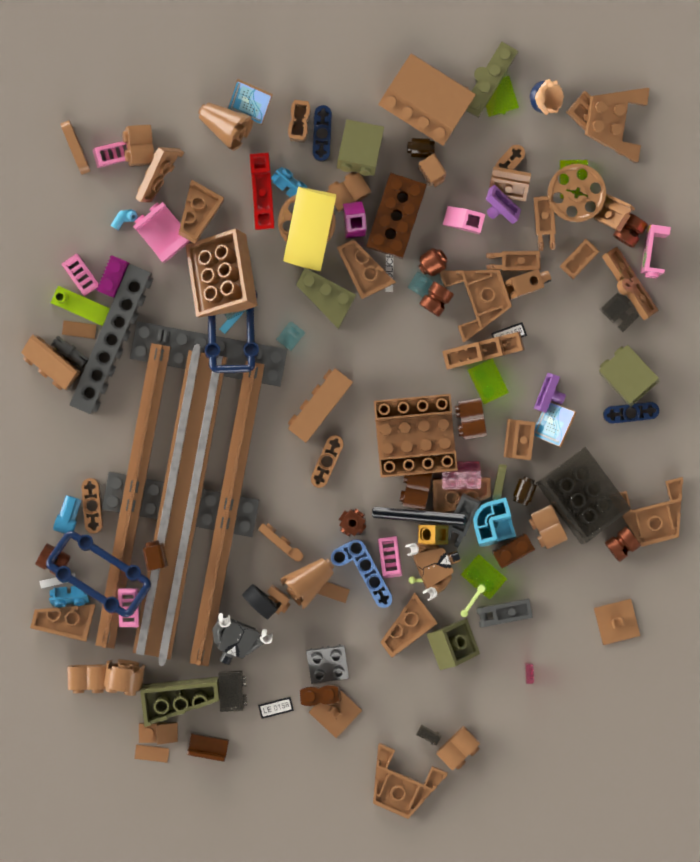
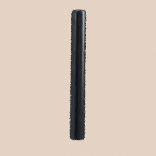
[372,507,466,526]

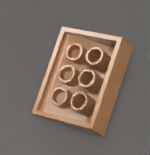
[378,53,476,146]
[185,228,258,318]

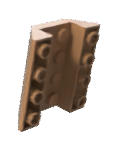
[374,394,458,478]

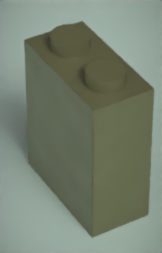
[337,119,384,176]
[599,345,659,407]

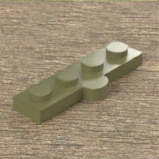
[466,42,518,118]

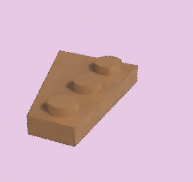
[135,147,185,202]

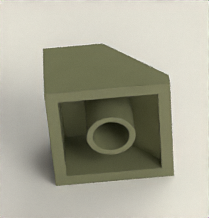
[427,618,480,670]

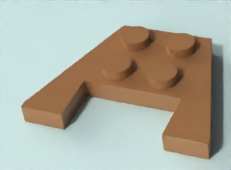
[585,88,650,163]
[440,270,512,342]
[609,477,683,547]
[373,743,448,819]

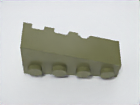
[140,677,220,727]

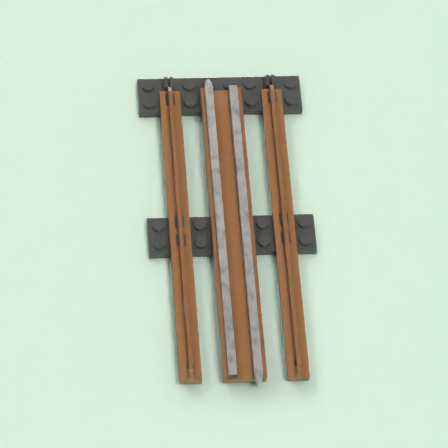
[95,321,288,666]

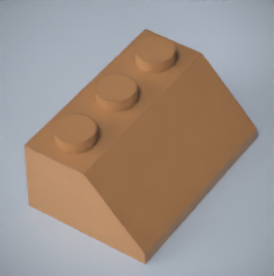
[21,334,82,390]

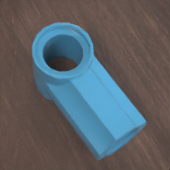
[53,495,82,534]

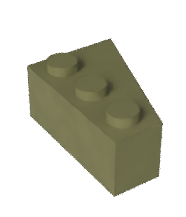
[296,268,356,330]

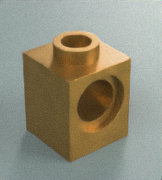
[418,524,448,545]

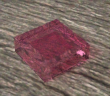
[525,662,534,684]

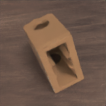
[504,269,551,300]

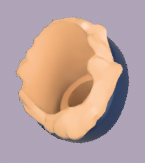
[529,79,564,115]

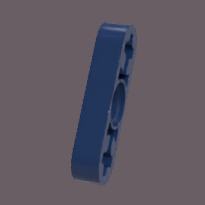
[313,105,332,162]
[603,402,659,424]

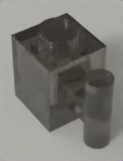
[599,292,639,332]

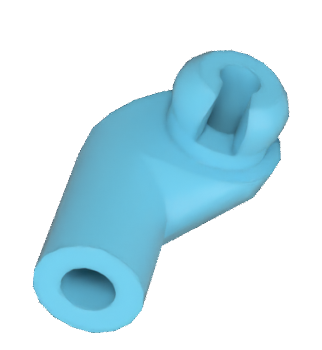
[110,209,138,231]

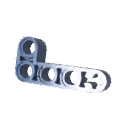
[331,539,392,608]

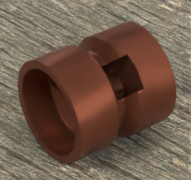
[613,213,648,248]
[419,281,454,317]
[604,526,641,562]
[35,543,71,576]

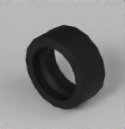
[242,584,278,620]

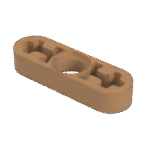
[60,120,91,175]
[311,435,344,488]
[81,478,103,534]

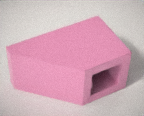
[443,206,485,235]

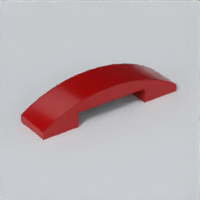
[250,152,275,230]

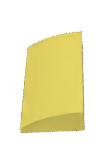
[283,187,336,271]

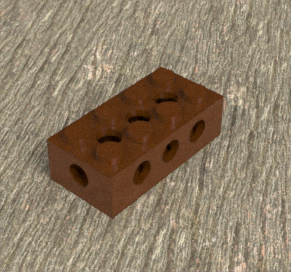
[366,172,427,260]

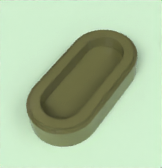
[492,464,507,501]

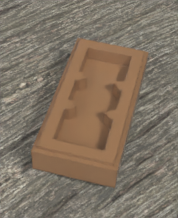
[559,239,600,279]

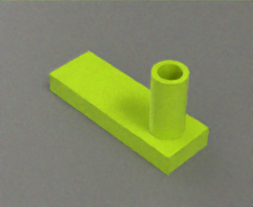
[50,286,110,326]

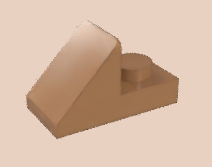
[139,722,178,745]

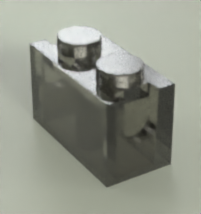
[218,670,248,712]

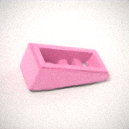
[93,141,127,168]
[61,254,99,297]
[378,536,402,579]
[118,588,139,627]

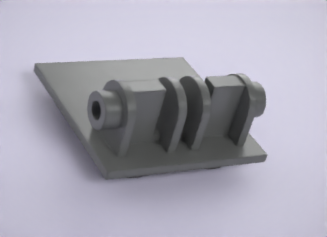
[306,644,349,684]

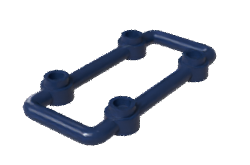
[205,290,259,373]
[46,531,151,617]

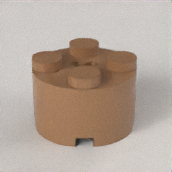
[104,659,145,696]

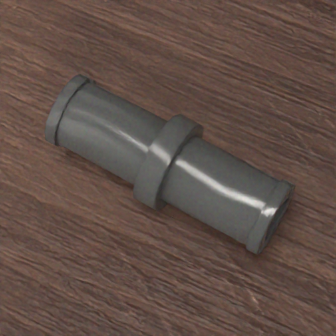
[51,336,89,368]

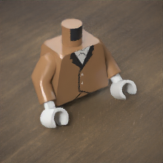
[405,543,461,601]

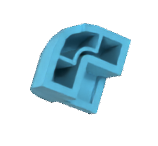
[473,497,516,546]

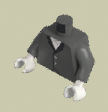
[212,613,273,665]

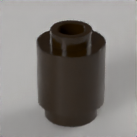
[407,138,435,158]
[513,476,537,506]

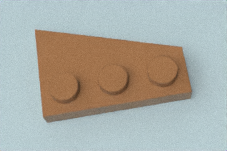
[178,180,224,244]
[337,239,396,299]
[433,477,491,513]
[380,593,438,658]
[30,604,96,642]

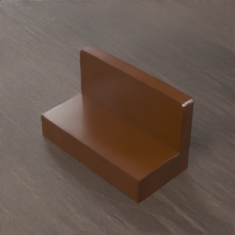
[187,733,229,762]

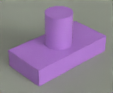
[486,185,521,224]
[533,373,566,413]

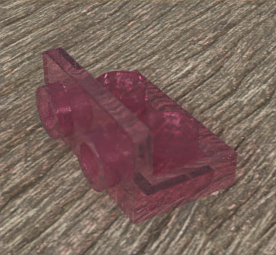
[442,461,481,490]

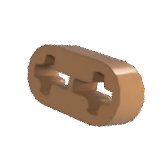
[495,145,525,170]

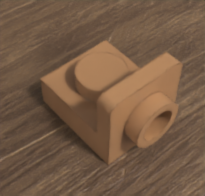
[267,584,291,615]

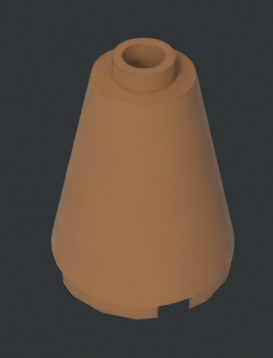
[198,103,253,151]
[280,558,334,609]

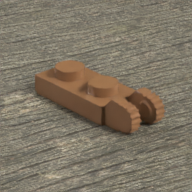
[533,196,556,251]
[486,251,541,271]
[258,523,304,562]

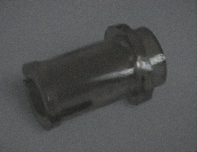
[416,725,441,746]

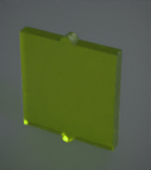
[486,76,519,117]

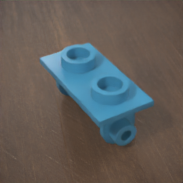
[271,167,308,197]
[49,586,90,608]

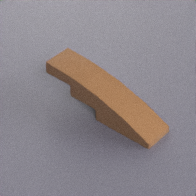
[442,331,524,370]

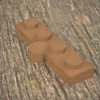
[602,247,659,320]

